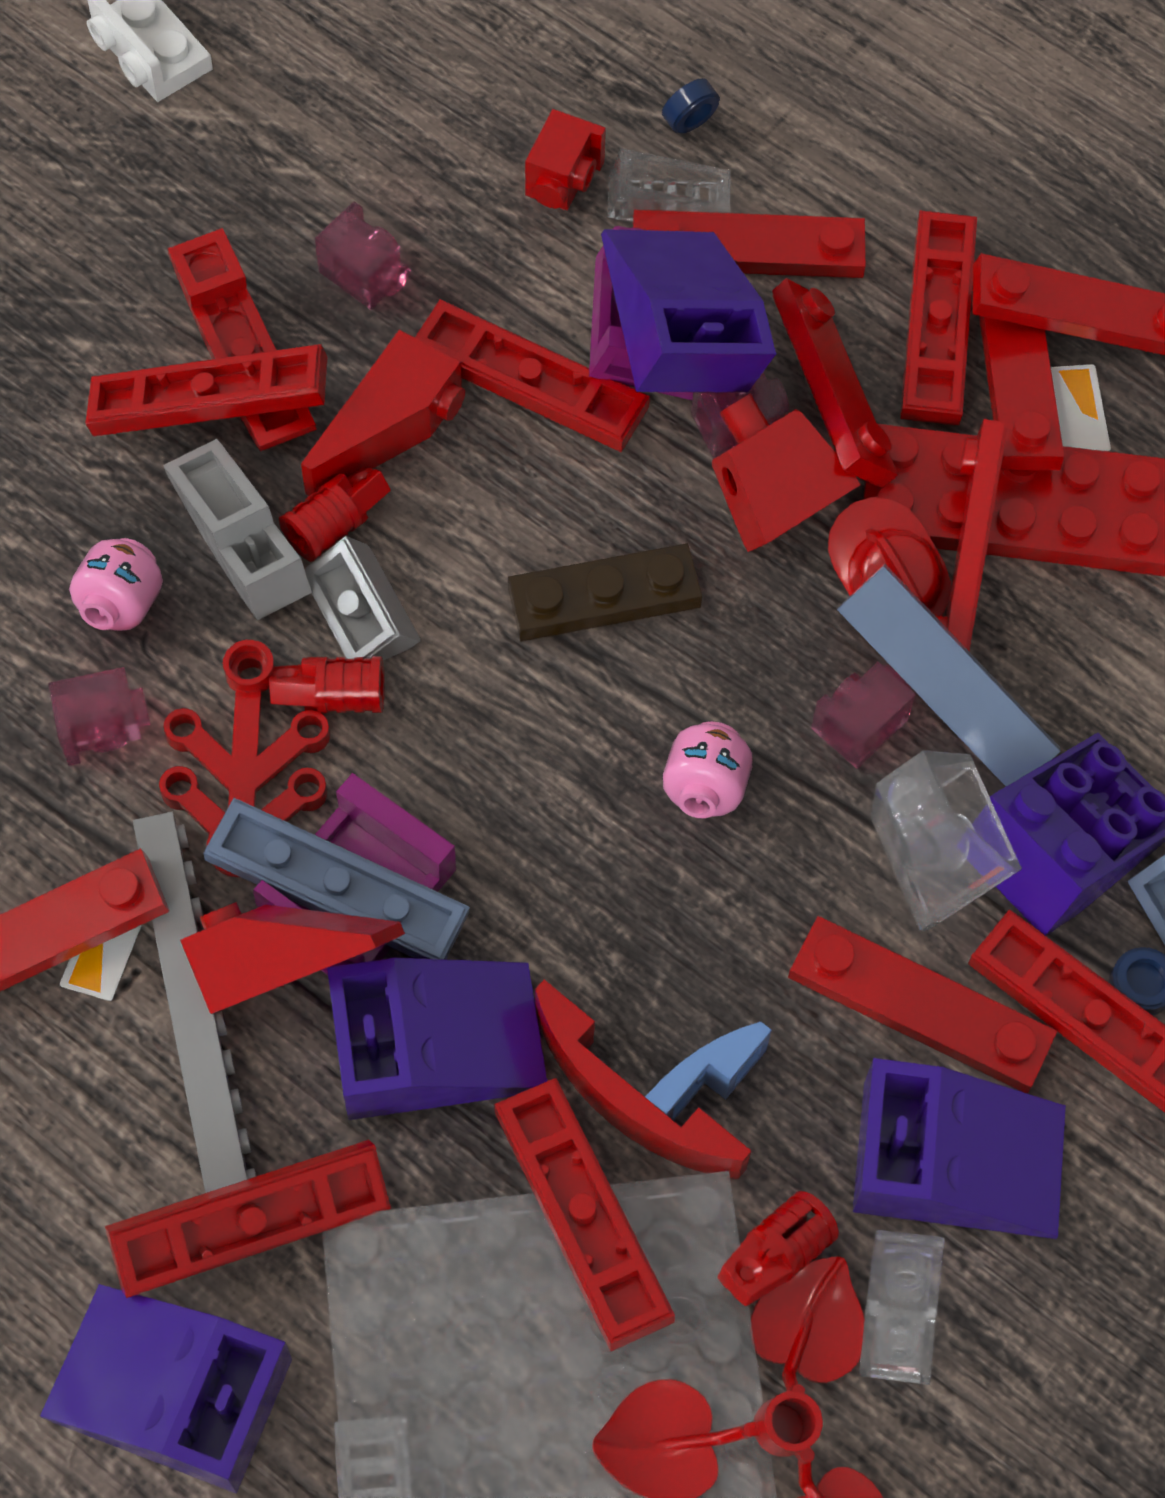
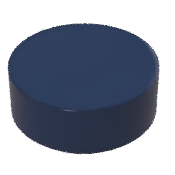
[662,78,720,133]
[1109,947,1165,1016]

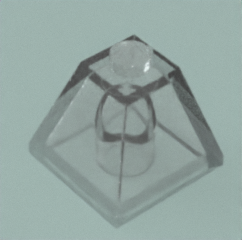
[871,750,1022,931]

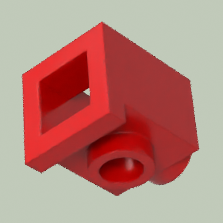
[525,109,606,211]

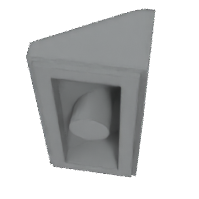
[304,536,421,661]

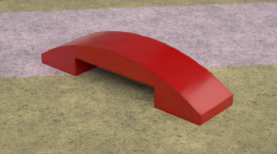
[167,228,316,452]
[535,979,751,1179]

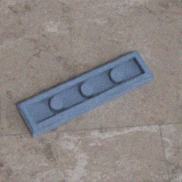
[837,564,1061,786]
[204,798,470,960]

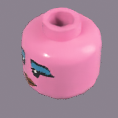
[69,538,163,631]
[663,721,752,818]

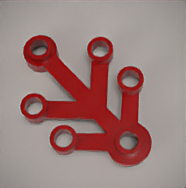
[159,640,330,877]

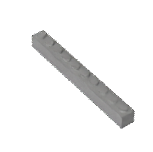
[133,811,256,1193]

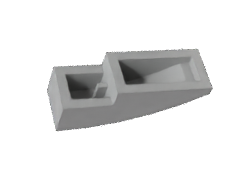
[163,439,312,621]

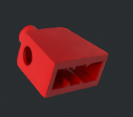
[712,393,861,552]

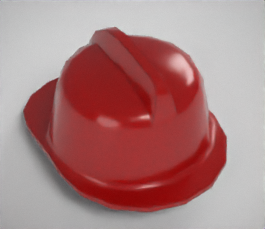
[828,497,951,616]

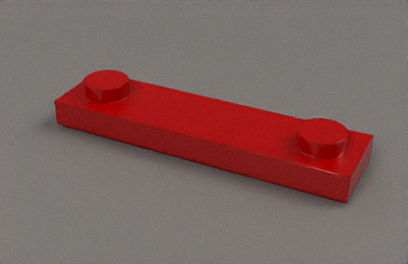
[633,209,866,278]
[900,210,977,426]
[973,253,1165,355]
[772,278,898,488]
[415,299,650,453]
[979,316,1064,470]
[85,344,328,437]
[935,419,1007,651]
[0,848,170,992]
[968,909,1165,1113]
[788,916,1058,1094]
[494,1078,675,1352]
[105,1139,391,1298]

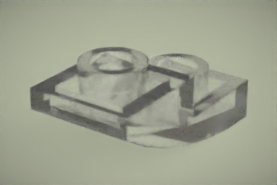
[860,1230,945,1385]

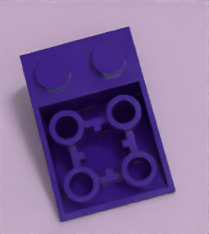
[601,229,776,392]
[954,733,1165,936]
[327,958,547,1120]
[852,1058,1066,1239]
[40,1284,292,1494]

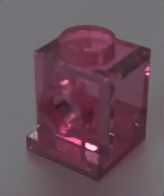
[315,201,410,310]
[691,372,789,459]
[811,662,916,769]
[48,667,151,766]

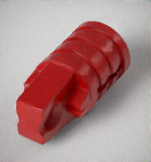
[279,467,391,562]
[269,656,385,713]
[717,1191,839,1306]

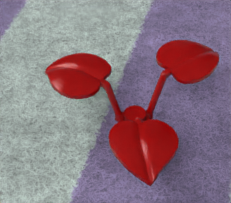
[592,1256,883,1498]

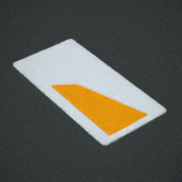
[1051,364,1111,451]
[60,925,142,1001]

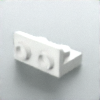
[87,0,213,102]

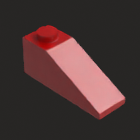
[301,330,465,496]
[180,902,405,1014]

